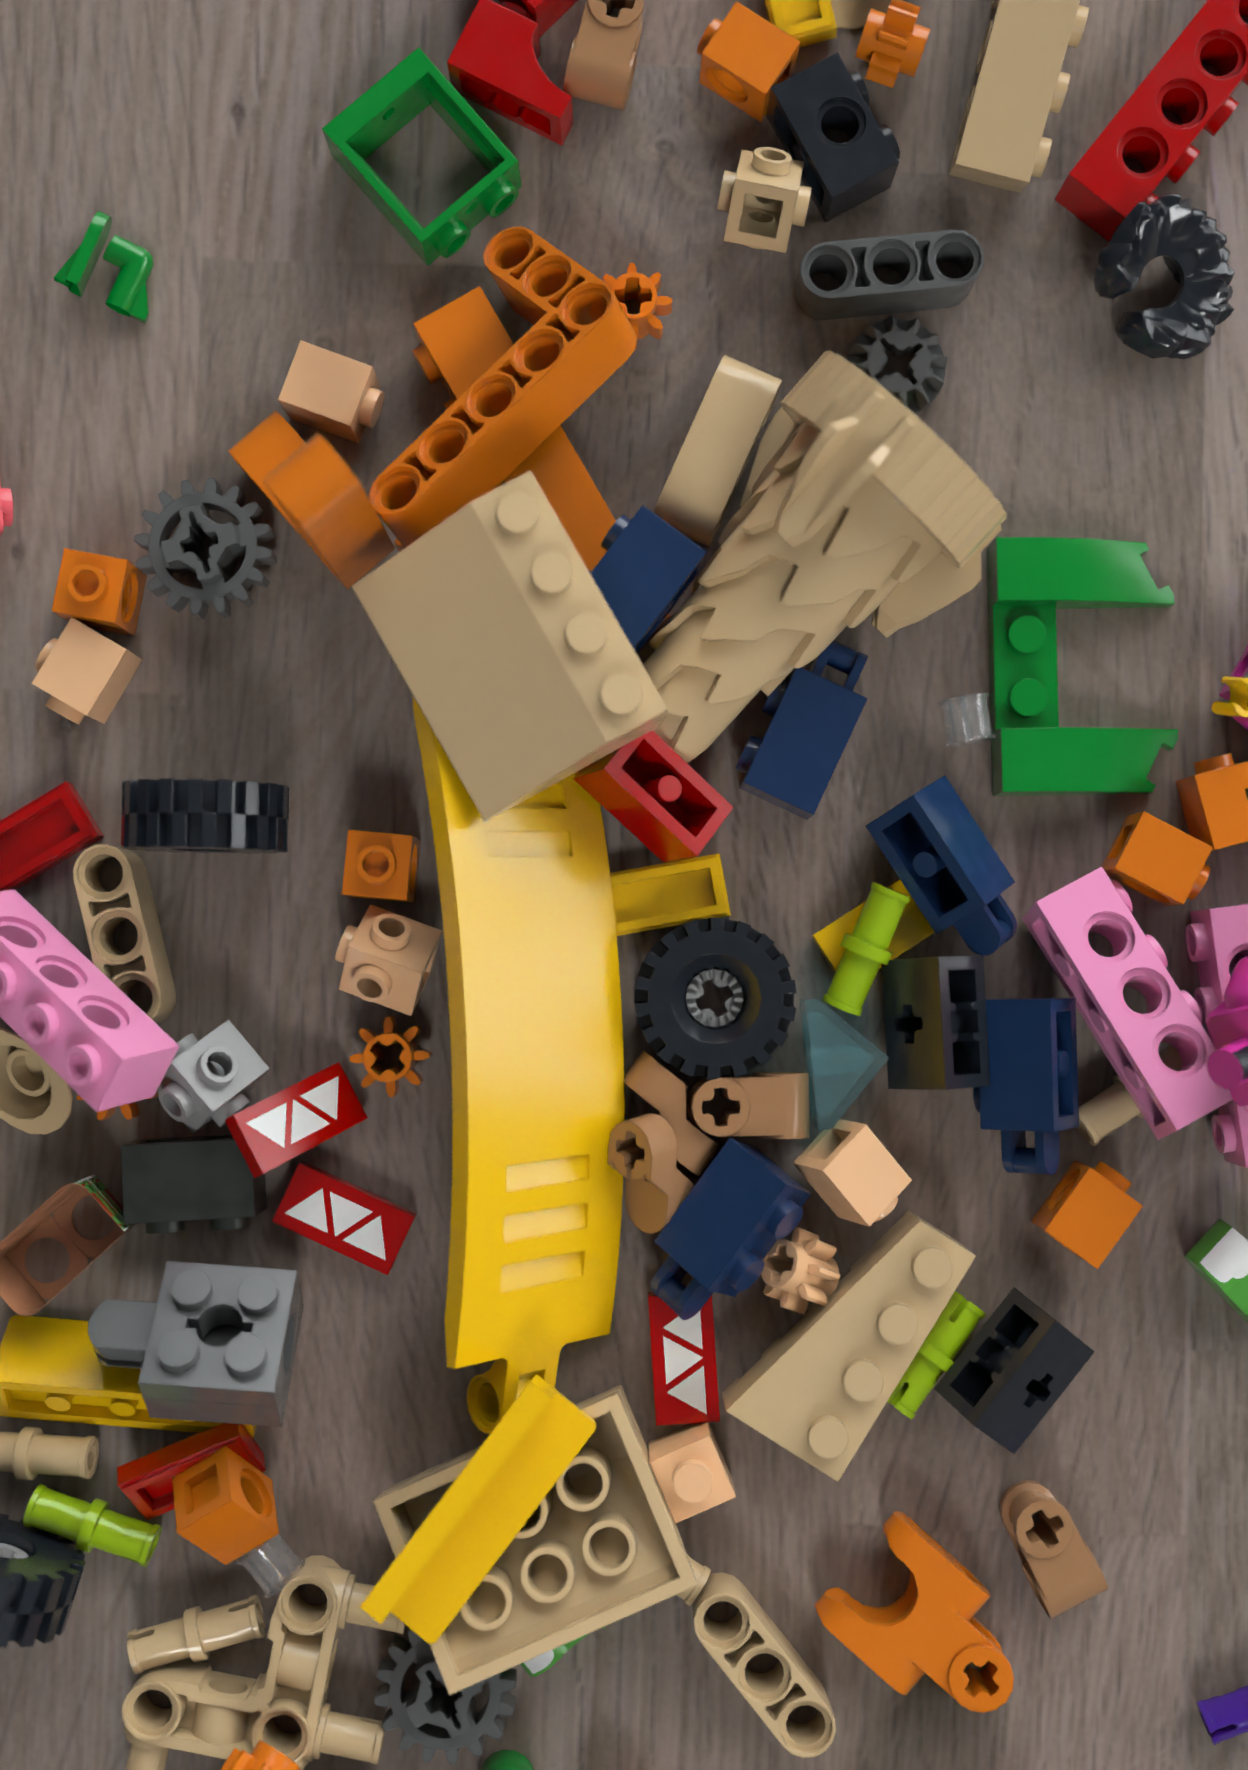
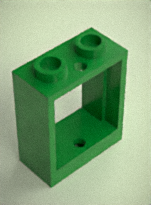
[322,47,522,266]

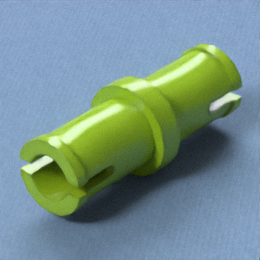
[822,882,911,1016]
[887,1291,987,1420]
[23,1484,162,1567]

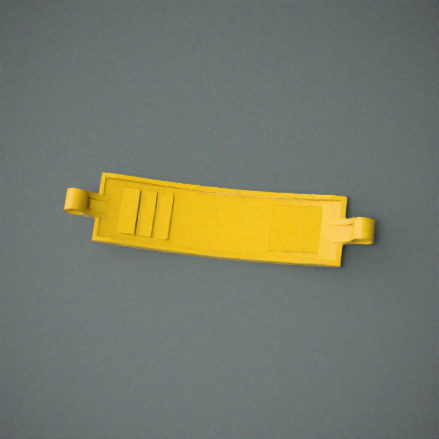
[412,695,625,1434]

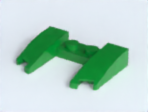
[986,537,1178,796]

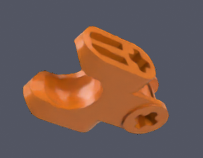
[814,1511,1014,1713]

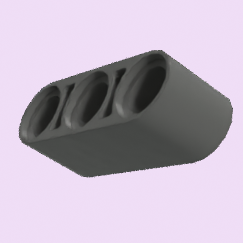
[794,230,984,320]

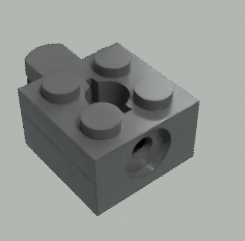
[88,1261,304,1427]

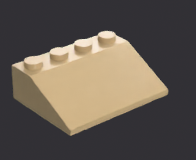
[352,470,668,822]
[373,1385,698,1695]

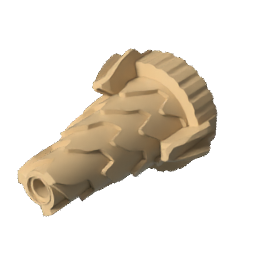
[643,350,1007,763]

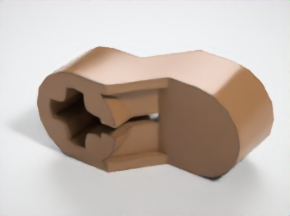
[623,1051,721,1176]
[608,1113,693,1234]

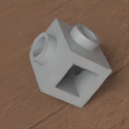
[157,1019,270,1134]

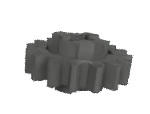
[134,478,277,620]
[374,1628,517,1765]

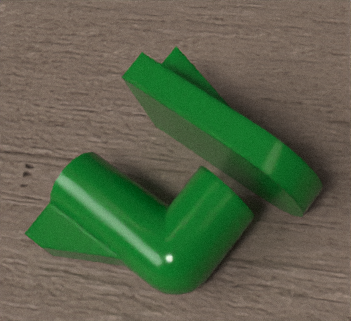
[53,211,154,324]

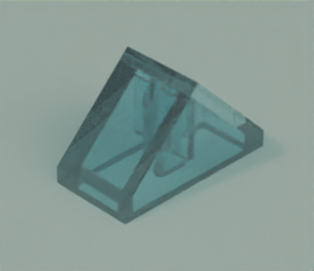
[799,998,889,1130]

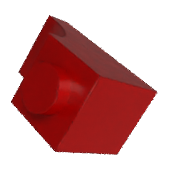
[447,0,573,146]

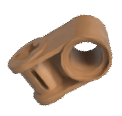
[563,0,644,111]
[686,1072,810,1139]
[999,1480,1108,1619]

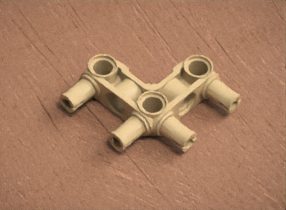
[122,1555,406,1770]

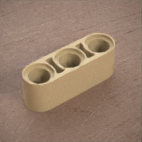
[654,355,783,547]
[73,844,176,1024]
[692,1572,836,1758]

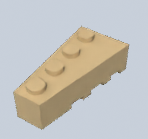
[948,0,1089,193]
[721,1211,976,1482]

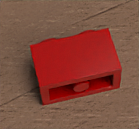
[573,730,734,863]

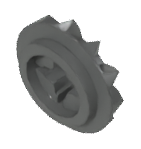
[847,314,948,414]

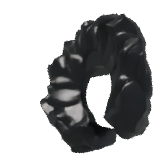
[1094,193,1235,359]

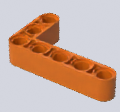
[369,226,637,547]
[228,410,395,590]

